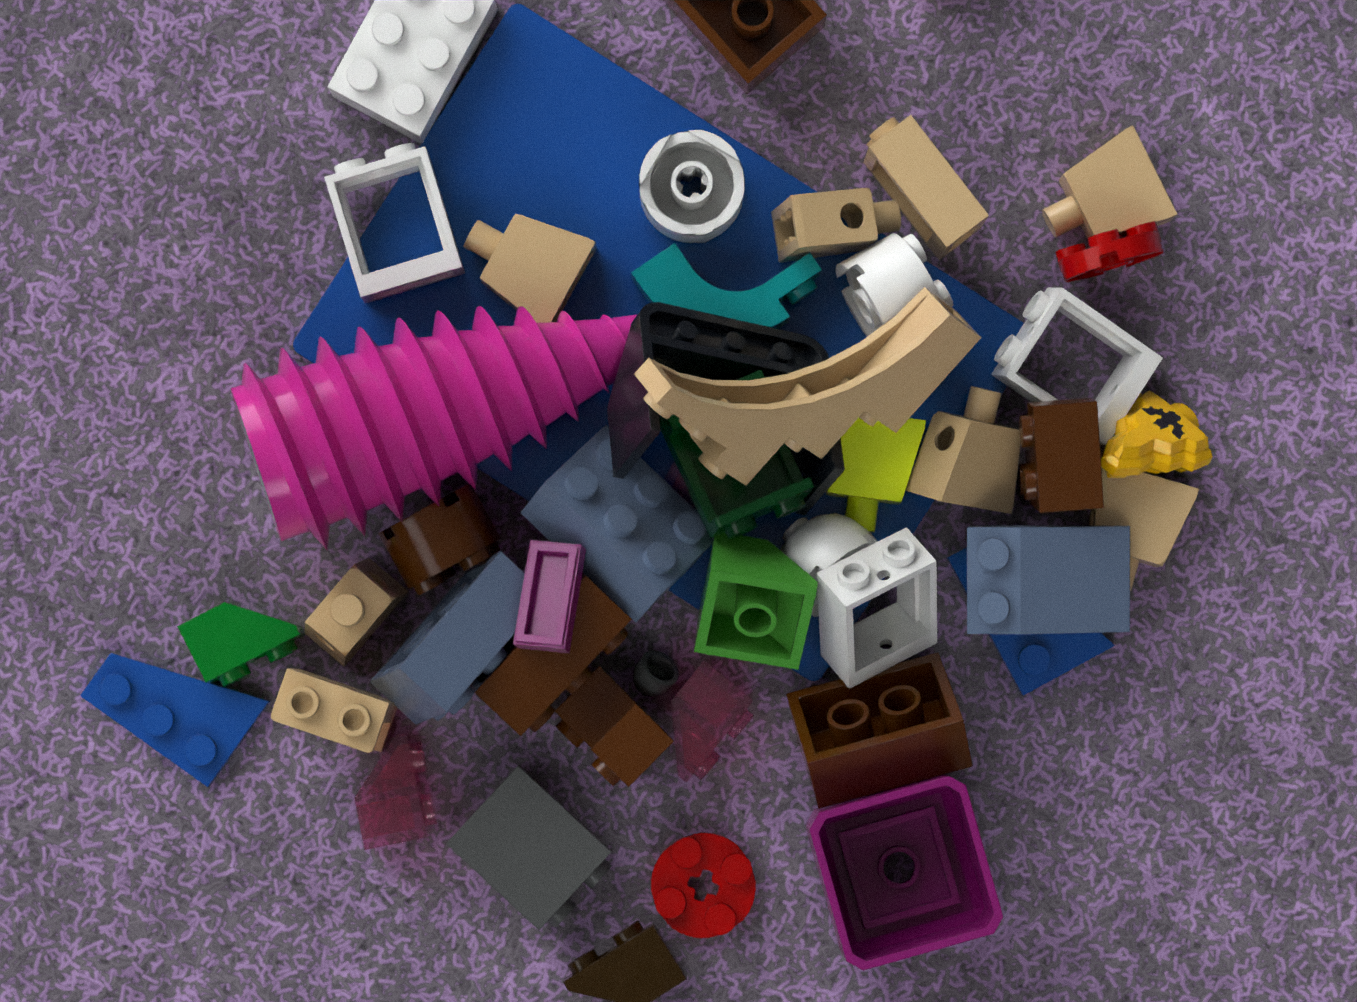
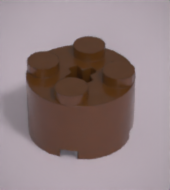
[378,484,501,596]

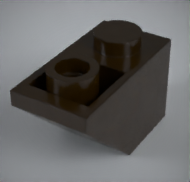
[563,920,687,1002]

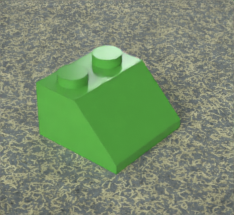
[694,532,818,670]

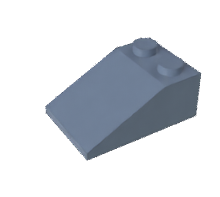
[967,525,1130,634]

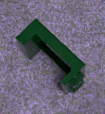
[659,370,815,539]

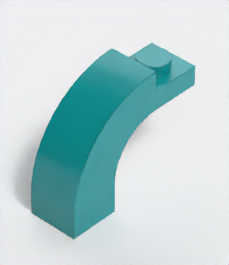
[631,243,822,329]

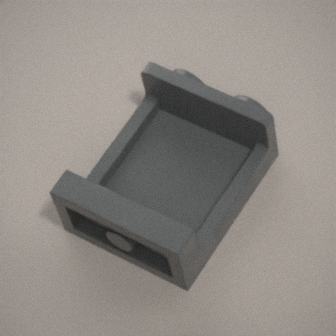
[446,765,612,930]

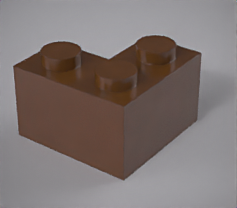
[1017,398,1104,513]
[555,666,674,787]

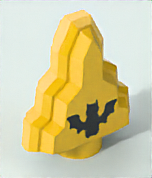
[1101,390,1213,478]

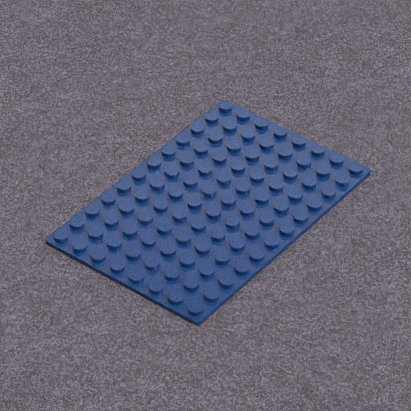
[293,4,1024,681]

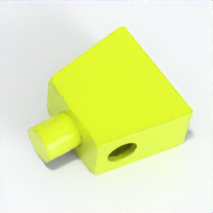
[826,418,926,532]

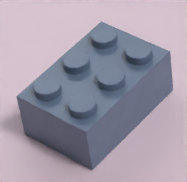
[520,425,714,623]
[370,551,525,725]

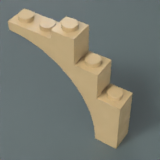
[634,287,981,486]

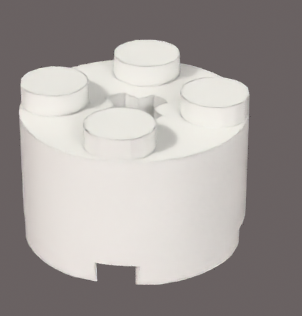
[639,130,745,243]
[836,233,953,336]

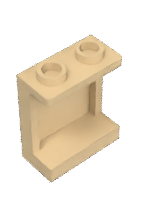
[271,668,397,753]

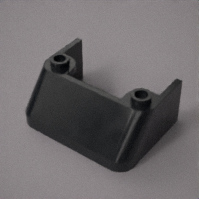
[607,302,845,515]

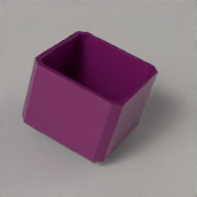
[805,774,1003,971]

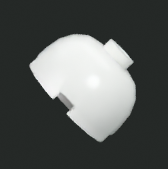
[780,513,878,617]

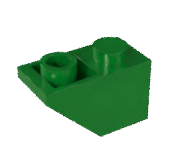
[177,602,305,687]

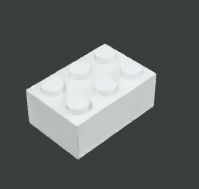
[327,0,498,144]

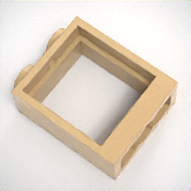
[863,115,989,260]

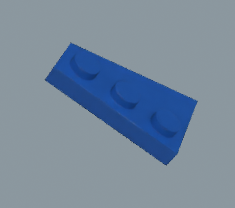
[947,547,1115,696]
[80,653,271,787]

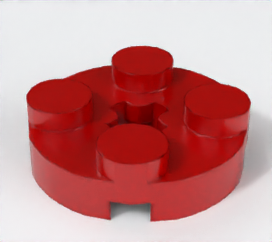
[1055,221,1164,283]
[651,832,756,938]

